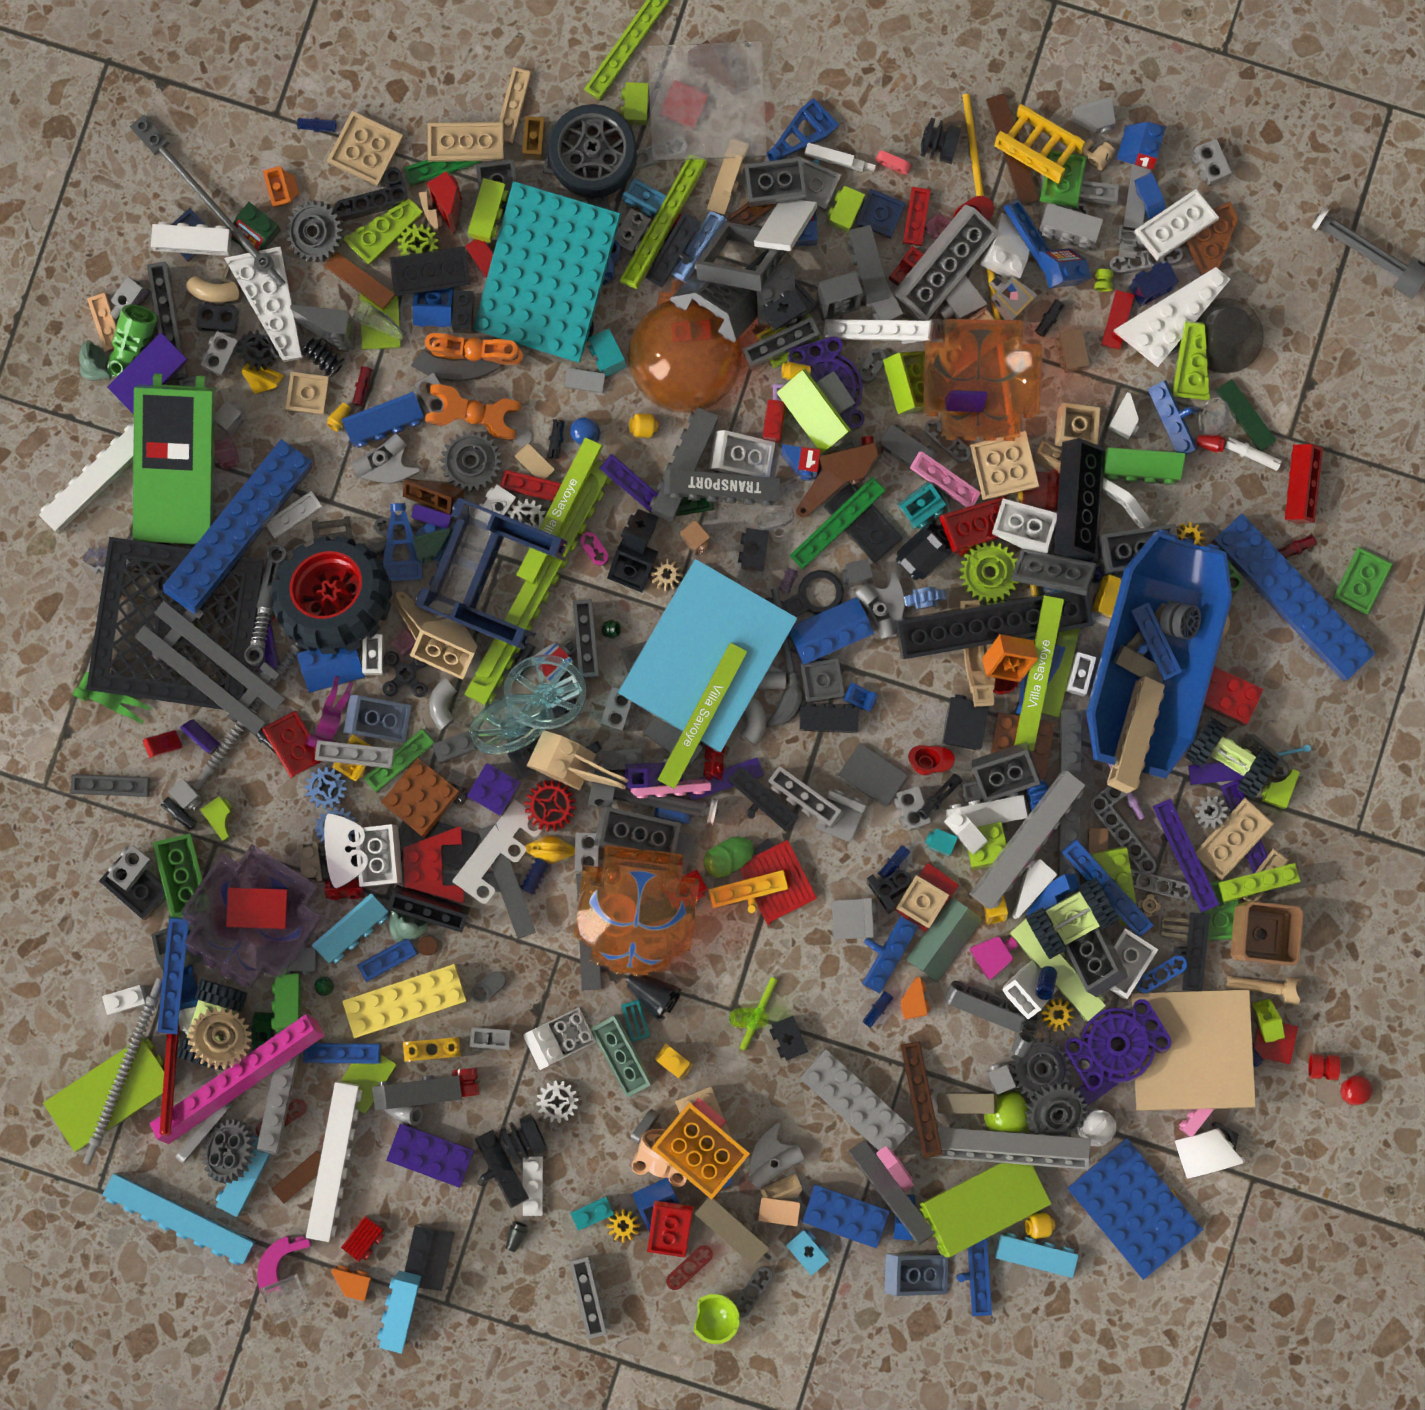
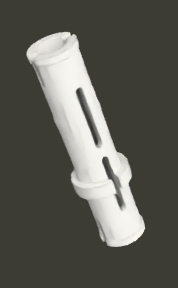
[1224,436,1282,471]

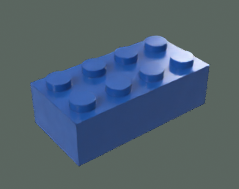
[802,1184,889,1249]

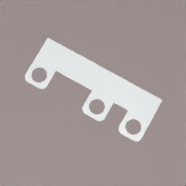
[452,799,545,904]

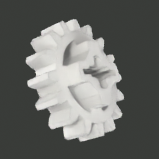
[507,499,546,529]
[536,1080,579,1123]

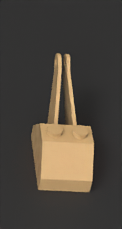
[393,592,478,680]
[527,730,628,791]

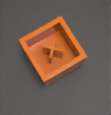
[982,634,1038,682]

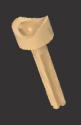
[1226,976,1302,1005]

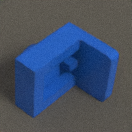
[843,683,878,711]

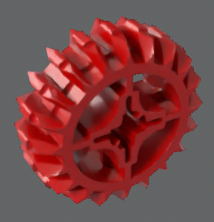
[524,780,577,832]

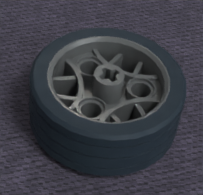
[548,104,637,198]

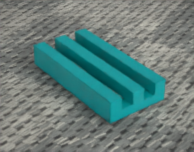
[621,1000,650,1042]

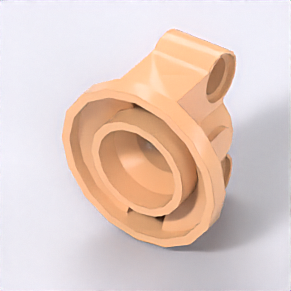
[632,1129,687,1187]

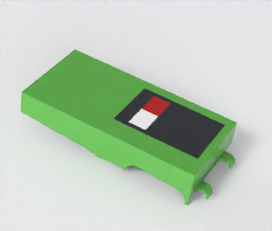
[133,373,217,544]

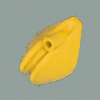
[525,835,575,864]

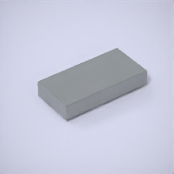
[565,368,605,393]

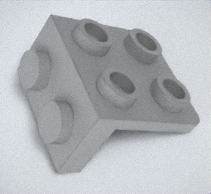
[816,789,866,842]
[832,898,877,939]

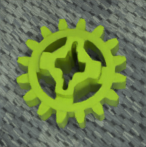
[397,224,439,256]

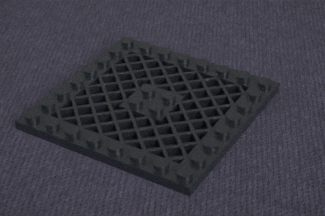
[86,537,264,710]

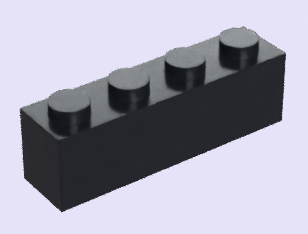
[387,885,470,933]

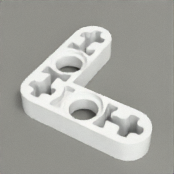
[1102,478,1153,529]

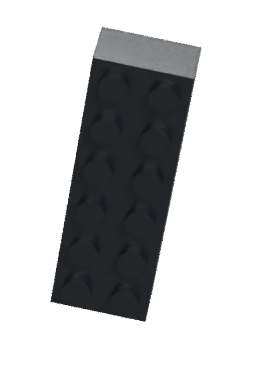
[1054,438,1105,561]

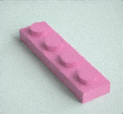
[910,452,981,507]
[630,779,711,798]

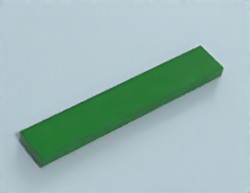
[789,477,886,570]

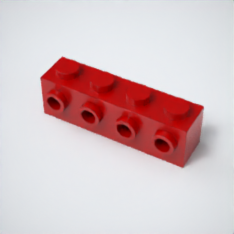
[1285,444,1323,524]

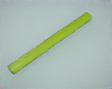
[739,977,778,1051]

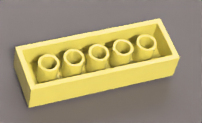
[342,964,468,1038]

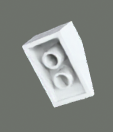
[979,213,1030,279]
[708,430,775,477]
[992,499,1057,554]
[1012,859,1058,919]

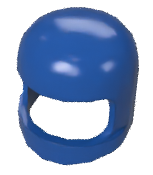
[570,417,601,446]

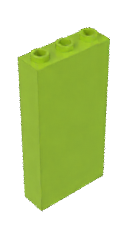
[43,1037,177,1152]
[919,1163,1051,1257]

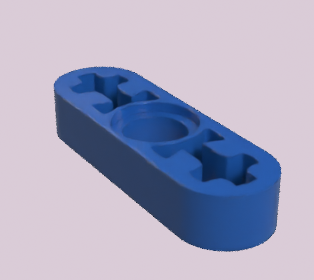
[1136,956,1188,993]

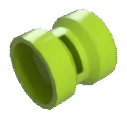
[1094,269,1114,292]

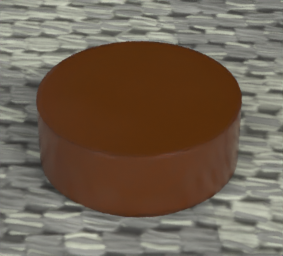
[418,936,438,956]

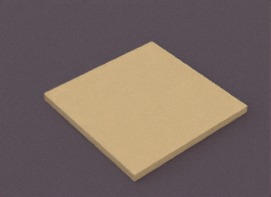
[1131,990,1255,1111]

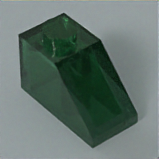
[412,528,452,564]

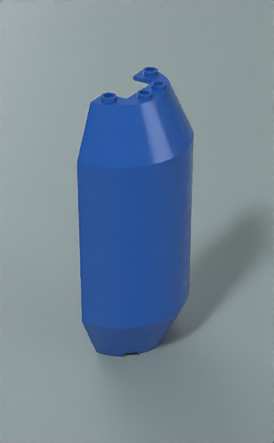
[1086,529,1232,779]

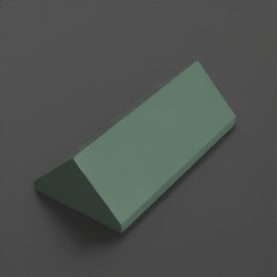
[906,897,982,983]
[590,1014,653,1097]

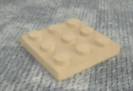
[327,111,404,187]
[970,431,1039,501]

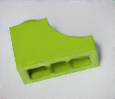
[1261,769,1300,809]
[200,796,233,842]
[1251,998,1285,1043]

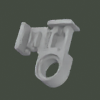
[1117,225,1146,259]

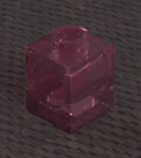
[924,212,950,240]
[215,437,240,469]

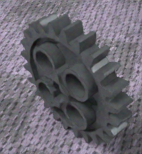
[202,1119,257,1184]

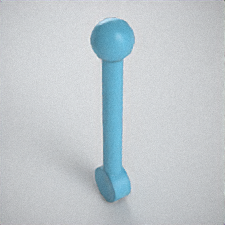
[1276,745,1311,756]

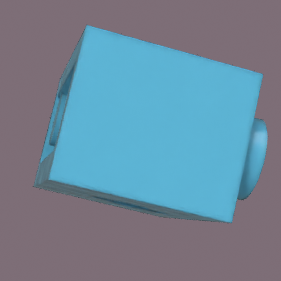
[785,1229,829,1276]

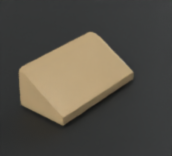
[1033,440,1062,475]

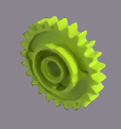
[959,541,1019,603]

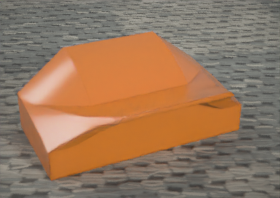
[263,166,299,208]

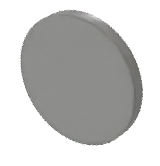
[513,427,532,446]

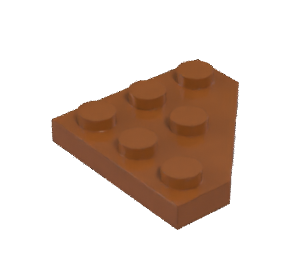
[1185,201,1238,276]

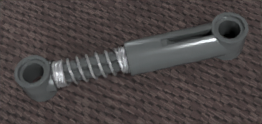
[244,544,288,669]

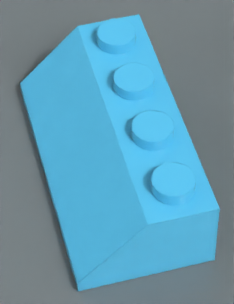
[312,893,390,964]

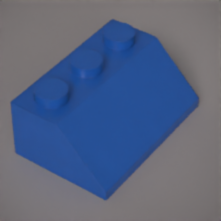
[297,648,365,693]

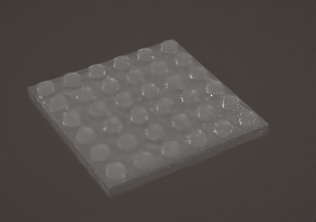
[648,41,767,161]

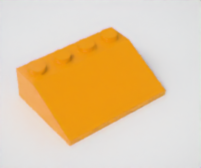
[651,1102,750,1200]

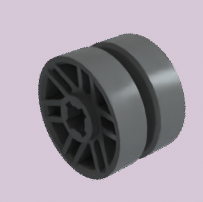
[1160,601,1201,640]

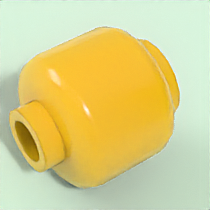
[629,413,658,438]
[1025,1212,1055,1239]

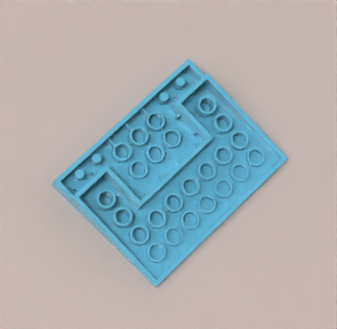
[617,559,797,752]

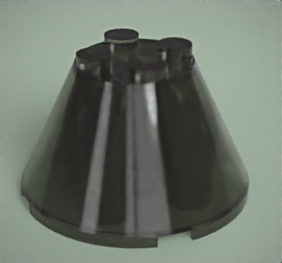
[1196,298,1264,374]

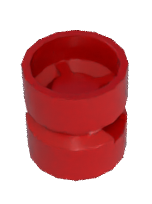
[1308,1053,1340,1080]
[452,1067,480,1097]

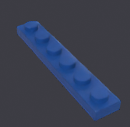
[1062,838,1154,937]
[157,916,189,1034]

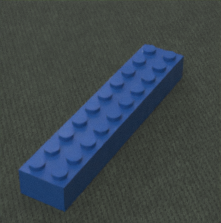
[163,439,312,614]
[1211,513,1375,682]

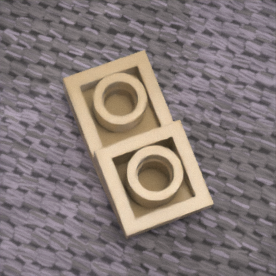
[419,192,442,233]

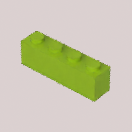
[1218,863,1300,903]

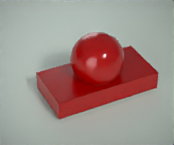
[142,730,183,758]

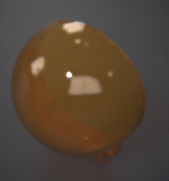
[628,280,742,413]

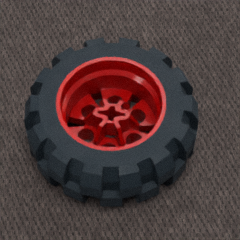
[271,536,392,654]

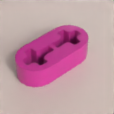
[580,532,608,566]

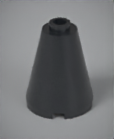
[626,971,682,1021]

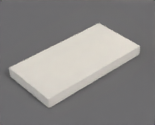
[1134,189,1219,261]
[754,200,817,251]

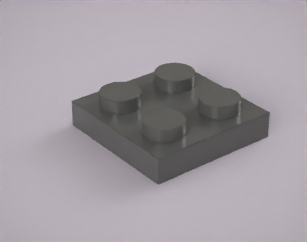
[800,658,845,703]

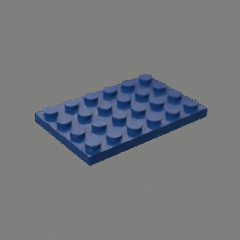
[1067,1138,1203,1280]

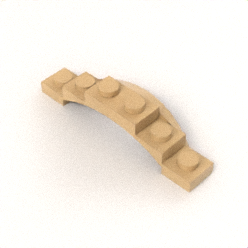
[960,600,996,707]

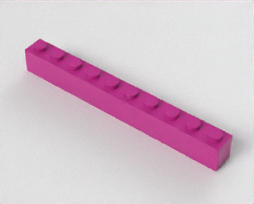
[150,1014,325,1144]

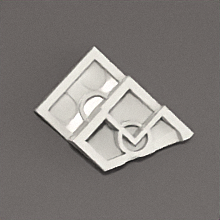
[1175,1128,1245,1179]

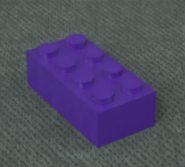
[386,1123,475,1188]

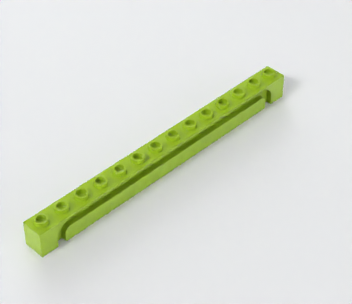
[465,460,612,706]

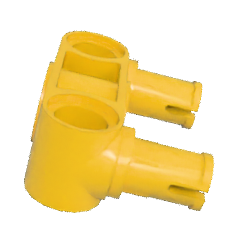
[403,1037,461,1062]

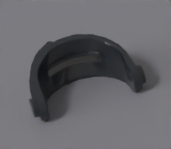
[1212,1122,1239,1151]

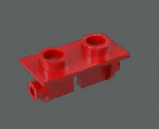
[703,745,725,781]
[324,879,365,900]

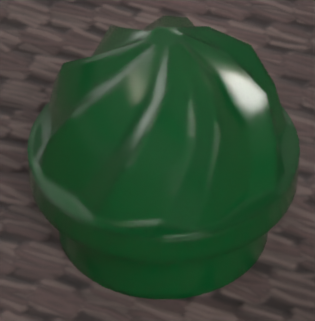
[601,619,621,639]
[314,977,334,996]

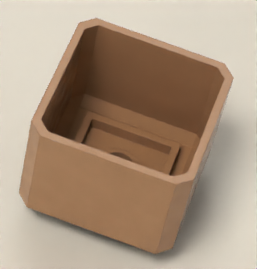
[1230,901,1303,966]

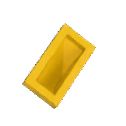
[242,363,284,394]

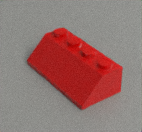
[427,171,462,234]

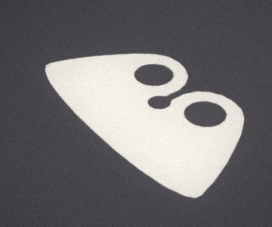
[324,814,367,888]

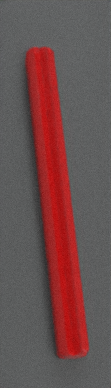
[159,1024,179,1136]

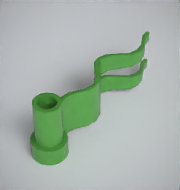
[72,671,151,724]

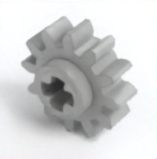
[1195,796,1230,830]

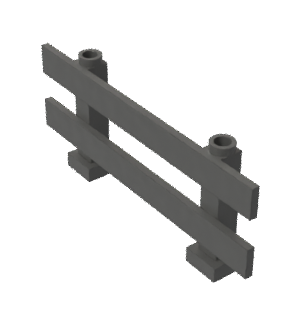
[135,601,285,735]

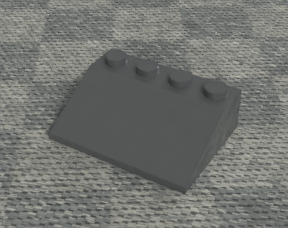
[290,305,357,352]

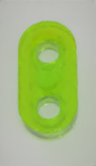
[729,1008,769,1029]

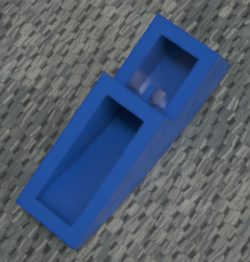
[1026,874,1080,916]

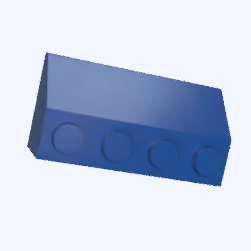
[342,391,425,448]
[789,597,874,664]

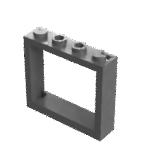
[695,222,789,292]

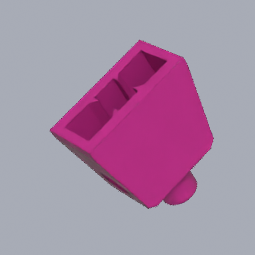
[969,936,1018,980]

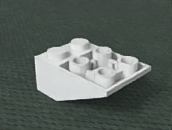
[523,1007,596,1070]

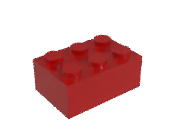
[1203,666,1264,726]

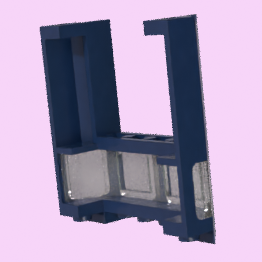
[415,498,567,650]

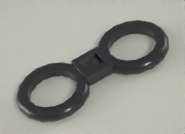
[764,570,844,617]

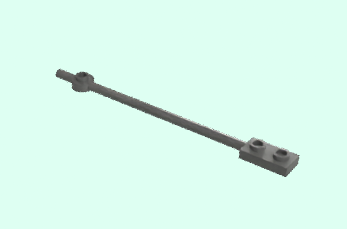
[130,115,285,287]

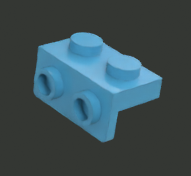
[623,178,666,217]

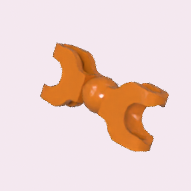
[425,333,524,366]
[425,384,522,440]

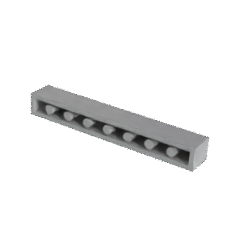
[969,771,1085,909]
[932,1127,1091,1170]

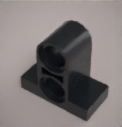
[866,870,911,914]

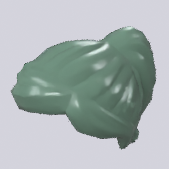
[79,340,112,381]
[389,910,429,942]

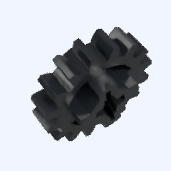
[236,330,278,371]

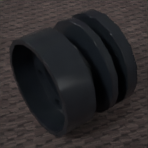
[920,117,962,164]
[500,1113,548,1164]

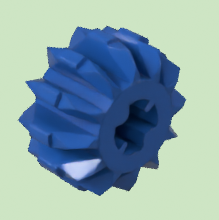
[1026,781,1049,811]

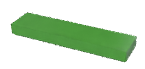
[364,728,435,793]

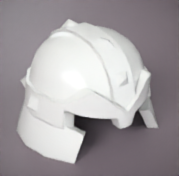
[1077,1107,1117,1147]

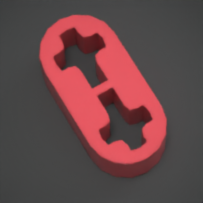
[875,151,912,175]
[692,1097,727,1129]

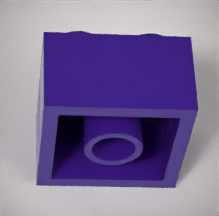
[467,763,521,817]

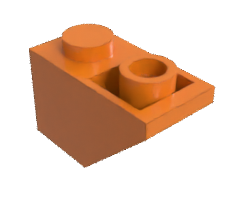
[900,977,930,1020]
[331,1265,372,1301]

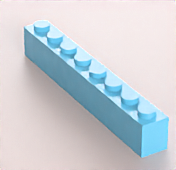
[102,1173,256,1266]

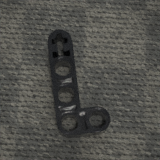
[334,167,408,221]

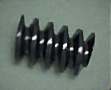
[301,338,345,377]

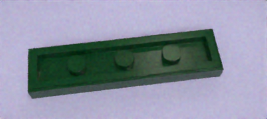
[1215,379,1276,451]

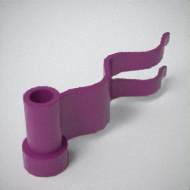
[306,676,353,748]

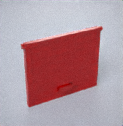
[740,840,817,925]

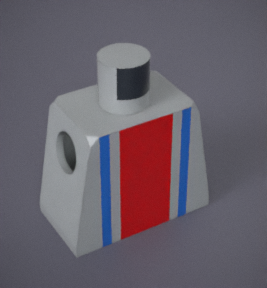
[529,641,577,685]

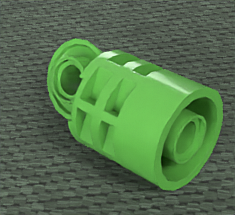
[108,304,157,377]

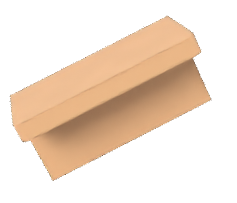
[758,1197,800,1226]

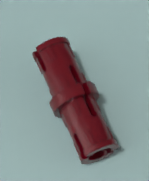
[352,366,373,406]
[1277,534,1317,559]

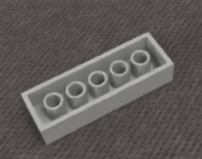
[892,205,999,321]
[799,1049,913,1151]

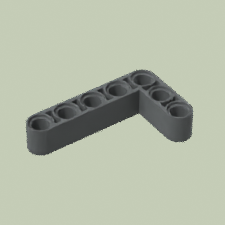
[1091,777,1158,875]
[945,981,1040,1058]

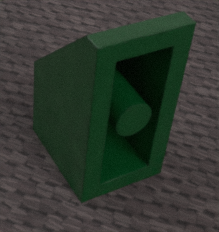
[251,1012,274,1051]

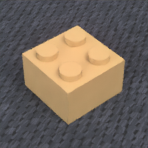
[1055,403,1100,447]

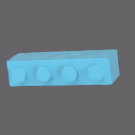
[216,1135,271,1217]
[995,1232,1078,1278]
[377,1270,421,1354]

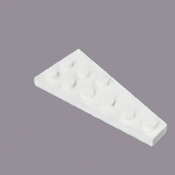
[224,247,302,362]
[1113,267,1230,367]

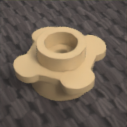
[1137,894,1161,917]

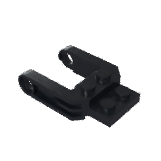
[503,698,602,780]

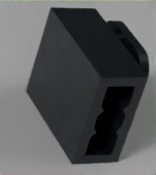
[942,694,989,751]

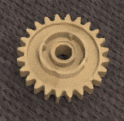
[187,1007,252,1070]

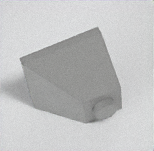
[1070,96,1115,134]

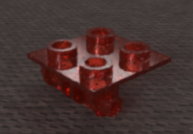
[1023,470,1060,511]

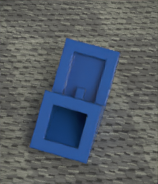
[1134,172,1166,220]
[180,965,199,1010]

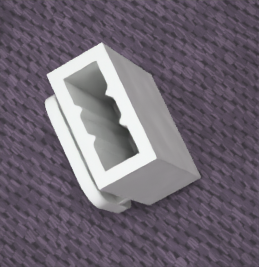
[1002,960,1058,1019]

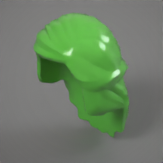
[703,836,754,878]

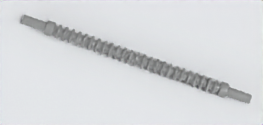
[192,642,302,791]
[83,978,163,1165]

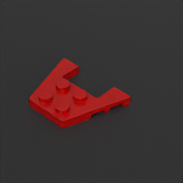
[403,827,464,903]

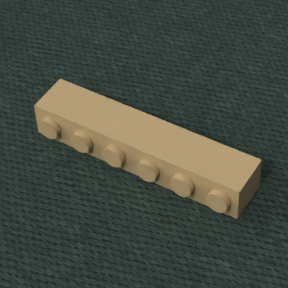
[1107,676,1165,793]

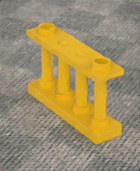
[994,104,1085,184]

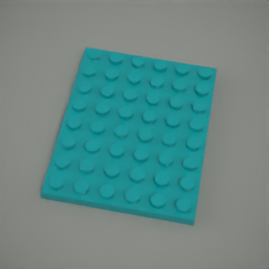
[473,181,622,363]

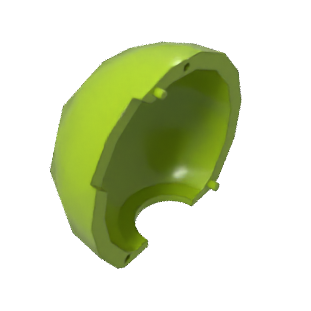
[984,1090,1030,1133]
[694,1294,740,1344]

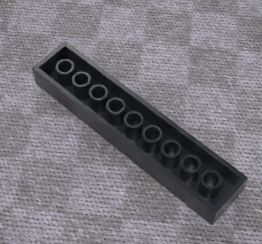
[894,590,1094,659]

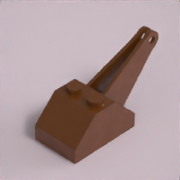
[796,441,883,517]

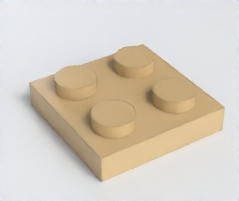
[285,372,329,415]
[896,875,949,928]

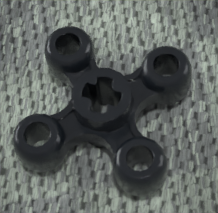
[382,651,428,698]

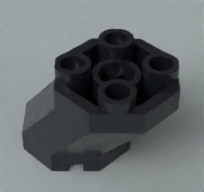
[896,519,955,580]

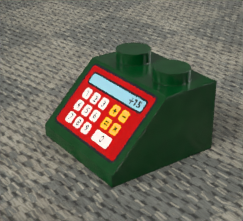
[231,202,281,253]

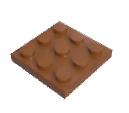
[990,712,1055,780]
[381,758,461,838]

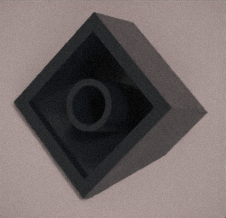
[607,538,659,593]

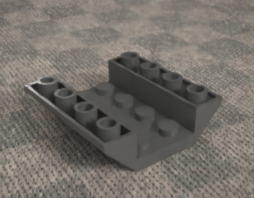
[670,272,758,342]

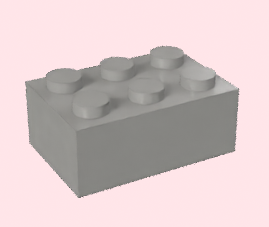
[1038,203,1103,251]

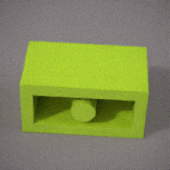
[620,82,649,125]
[827,186,865,233]

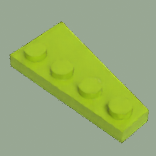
[1172,321,1210,401]

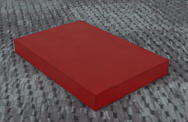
[262,710,323,778]
[895,863,959,932]
[226,888,288,929]
[647,1201,693,1258]

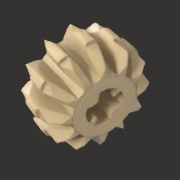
[650,558,683,592]

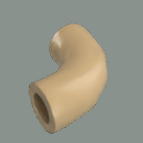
[186,276,239,303]

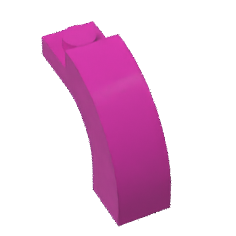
[257,1235,312,1293]

